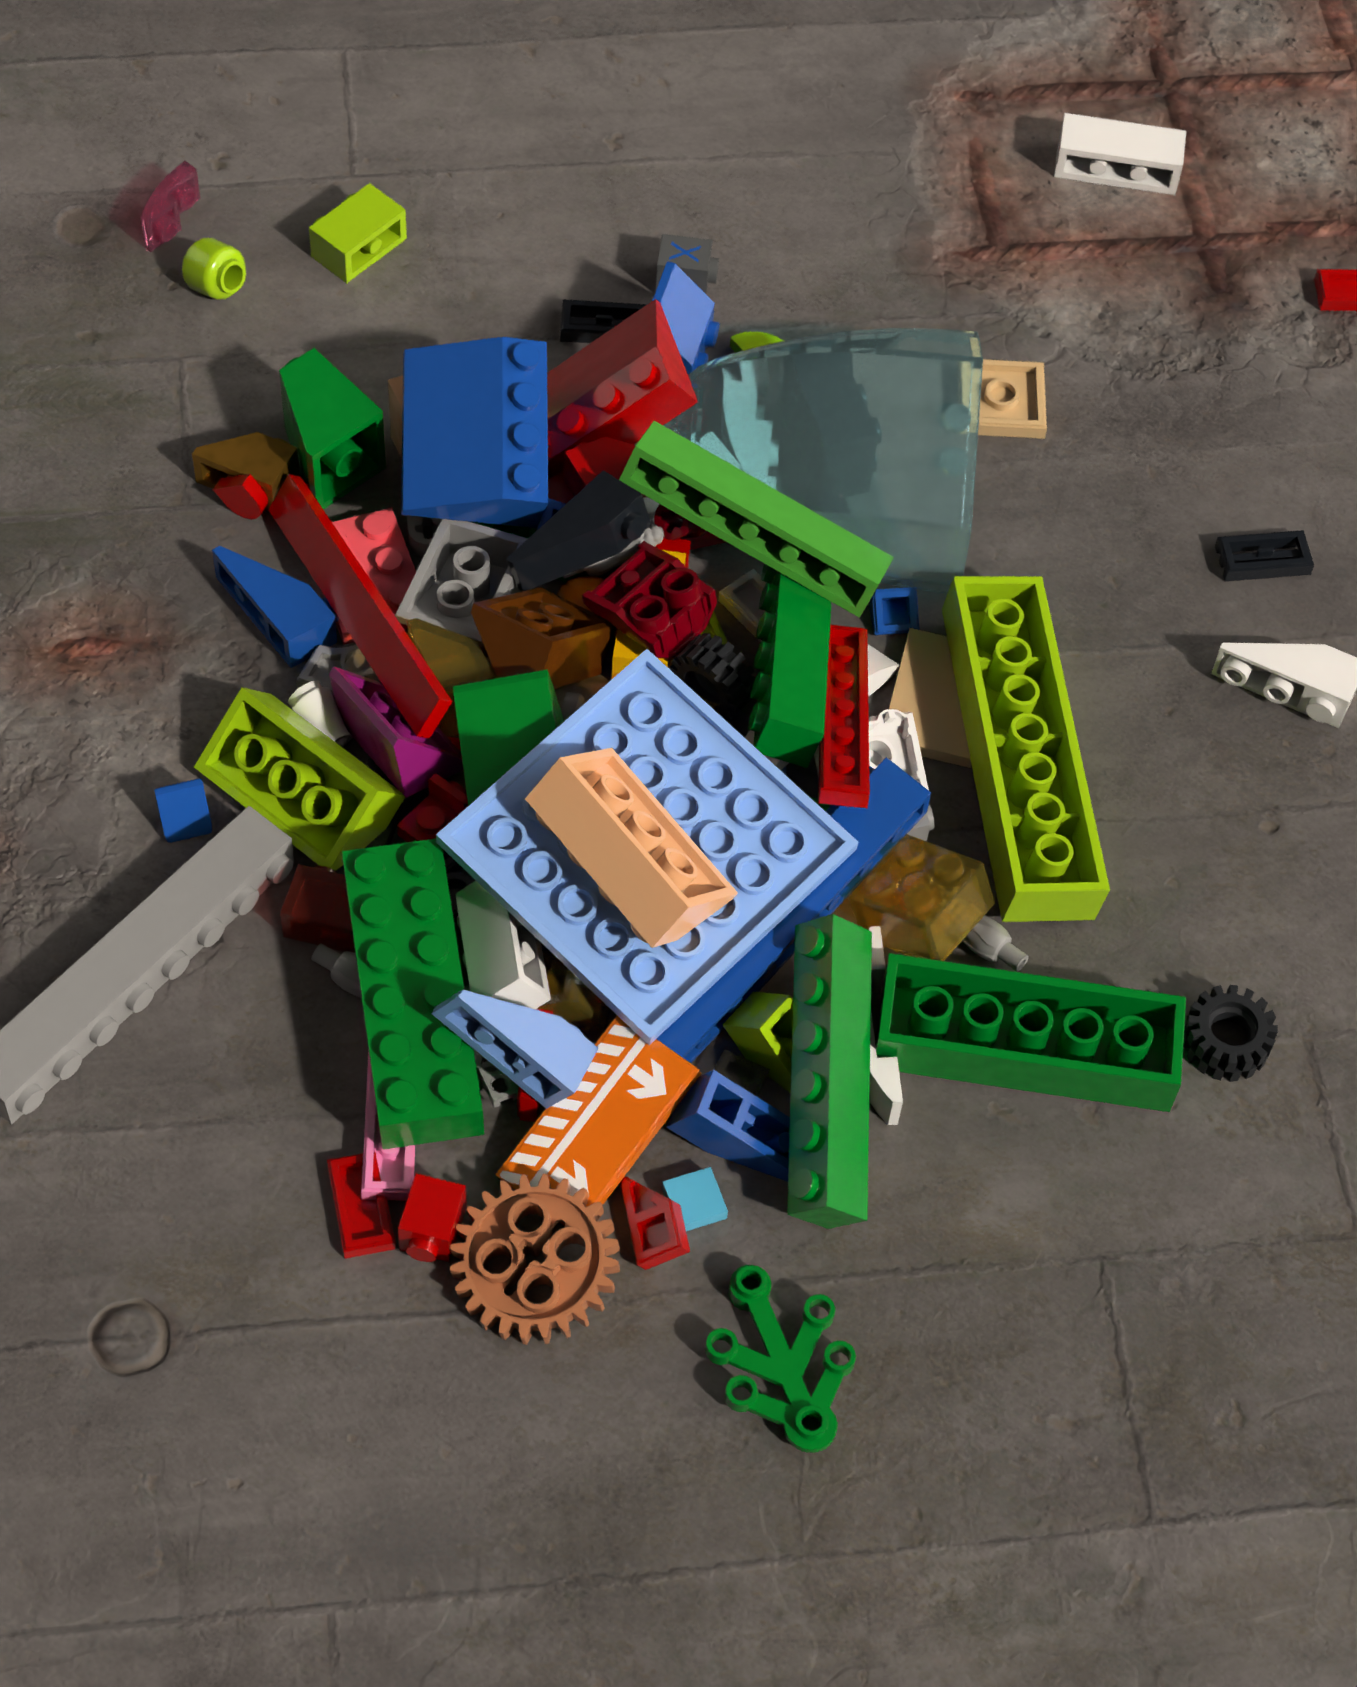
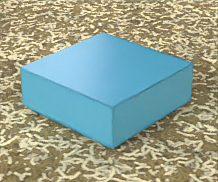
[662,1167,728,1231]

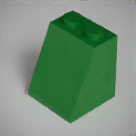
[279,348,386,510]
[453,669,564,806]

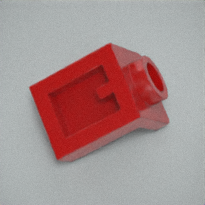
[397,774,468,853]

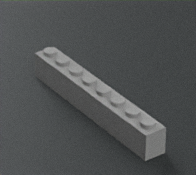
[0,806,294,1125]

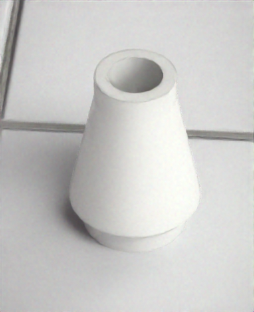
[288,681,352,747]

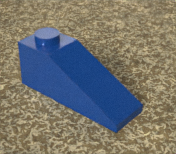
[212,546,339,668]
[666,1070,790,1182]

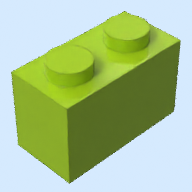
[309,183,407,283]

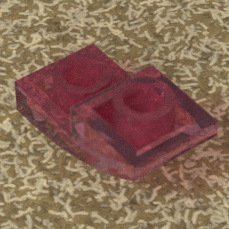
[141,161,200,252]

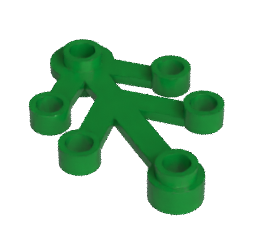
[705,1265,856,1453]

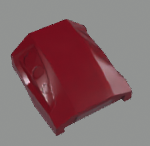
[582,541,718,658]

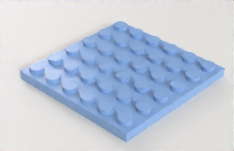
[436,649,859,1045]

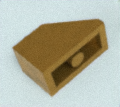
[192,432,300,511]

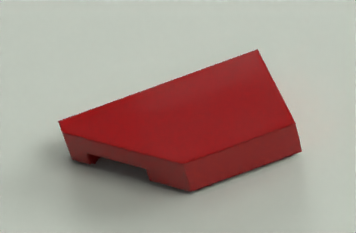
[620,1176,690,1270]

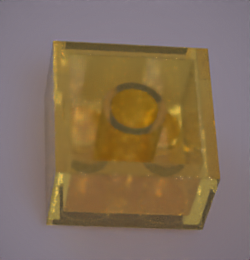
[848,834,995,961]

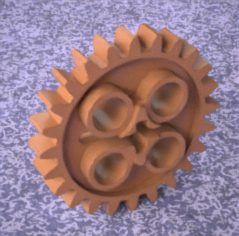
[450,1174,620,1345]

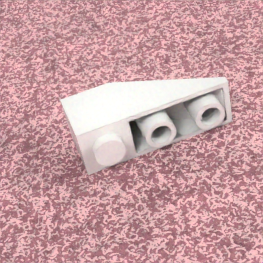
[1211,643,1357,728]

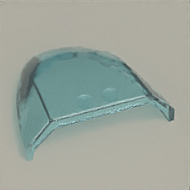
[663,328,983,594]

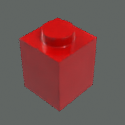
[398,1173,467,1262]

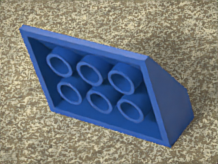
[401,337,548,528]

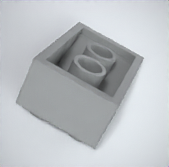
[395,519,528,647]

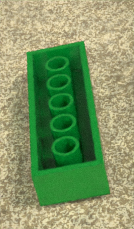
[342,839,484,1150]
[875,953,1186,1112]

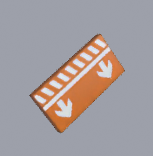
[495,1016,701,1227]

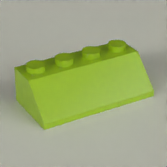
[194,687,405,873]

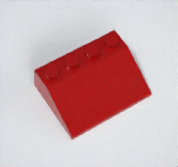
[547,299,698,479]

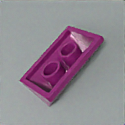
[329,666,464,798]

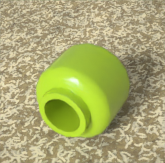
[182,238,246,300]

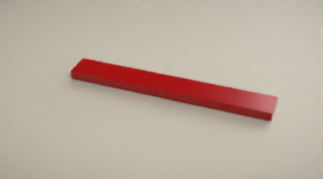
[269,474,453,739]

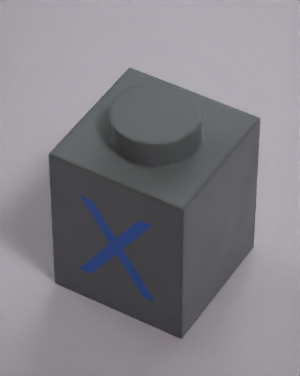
[656,234,719,295]

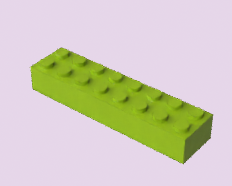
[942,576,1110,922]

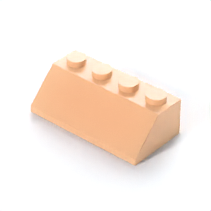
[525,748,738,948]

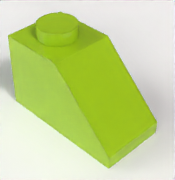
[723,992,793,1093]

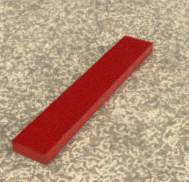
[818,625,870,808]

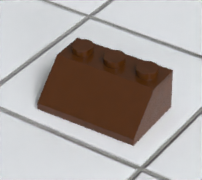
[471,587,616,689]

